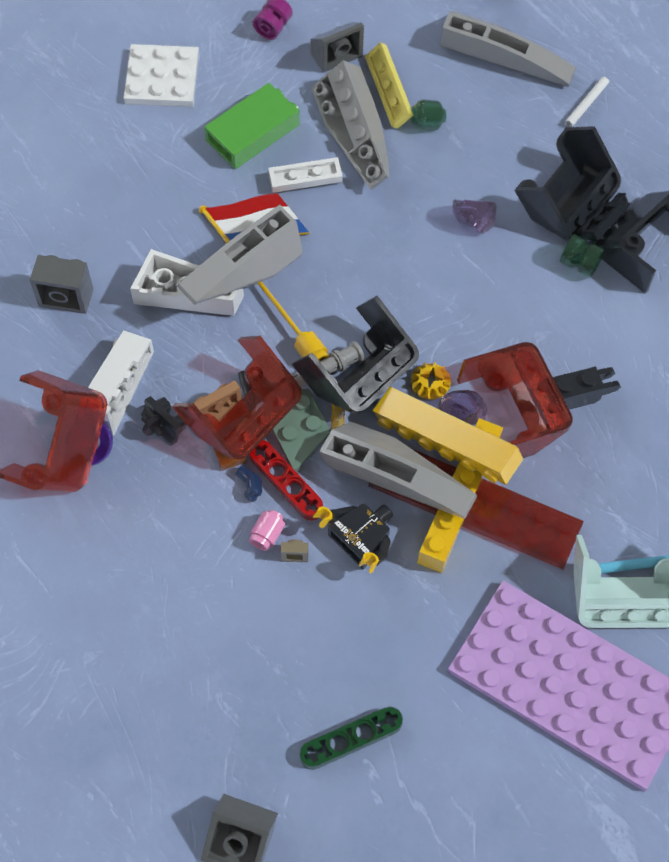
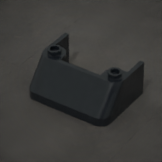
[595,191,669,294]
[292,295,419,414]

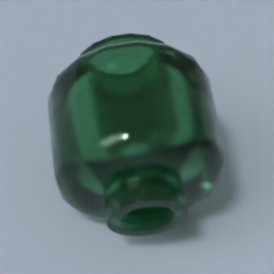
[411,99,447,131]

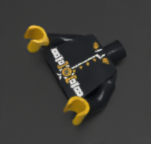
[313,504,393,574]

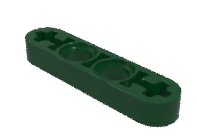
[300,707,403,770]

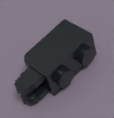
[543,366,621,414]

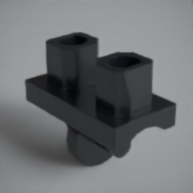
[141,396,188,445]

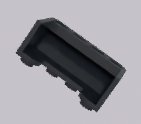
[514,126,621,241]

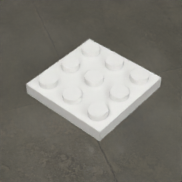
[124,44,199,107]

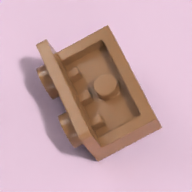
[190,380,249,438]

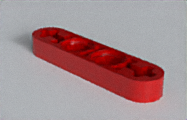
[249,440,323,521]

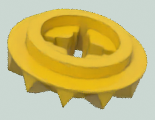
[411,362,451,400]

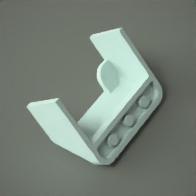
[573,535,669,628]

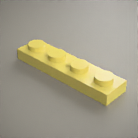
[365,42,414,129]

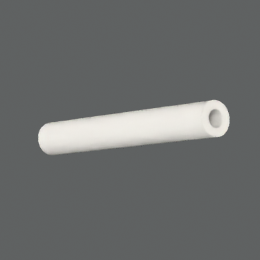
[565,77,609,127]

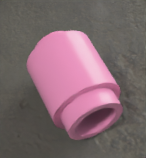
[249,510,286,551]

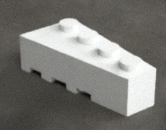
[78,330,154,436]

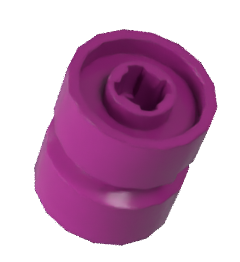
[252,0,293,40]

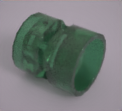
[560,234,605,278]

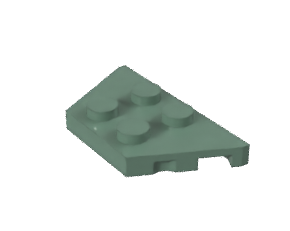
[253,388,331,473]

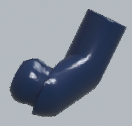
[235,465,263,502]

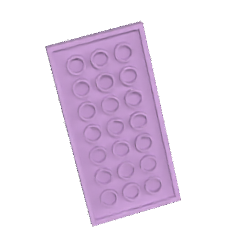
[447,580,669,792]

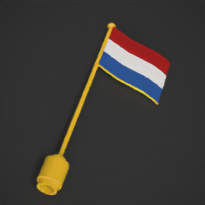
[199,194,330,361]

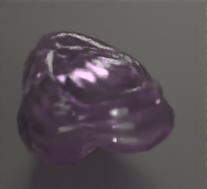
[452,199,497,234]
[437,390,489,426]

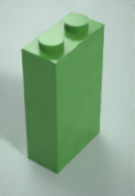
[204,83,300,170]

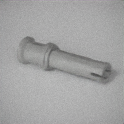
[290,341,365,390]

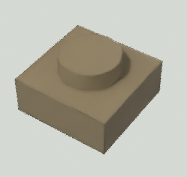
[281,539,309,563]

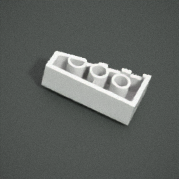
[130,249,244,316]

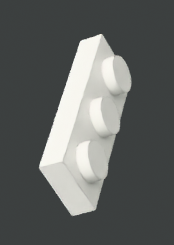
[268,157,343,193]

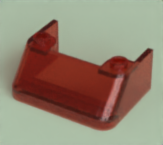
[172,335,302,460]
[457,342,573,458]
[0,370,108,492]

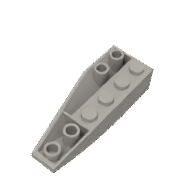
[440,11,576,87]
[311,60,390,190]
[177,205,303,305]
[319,422,477,519]

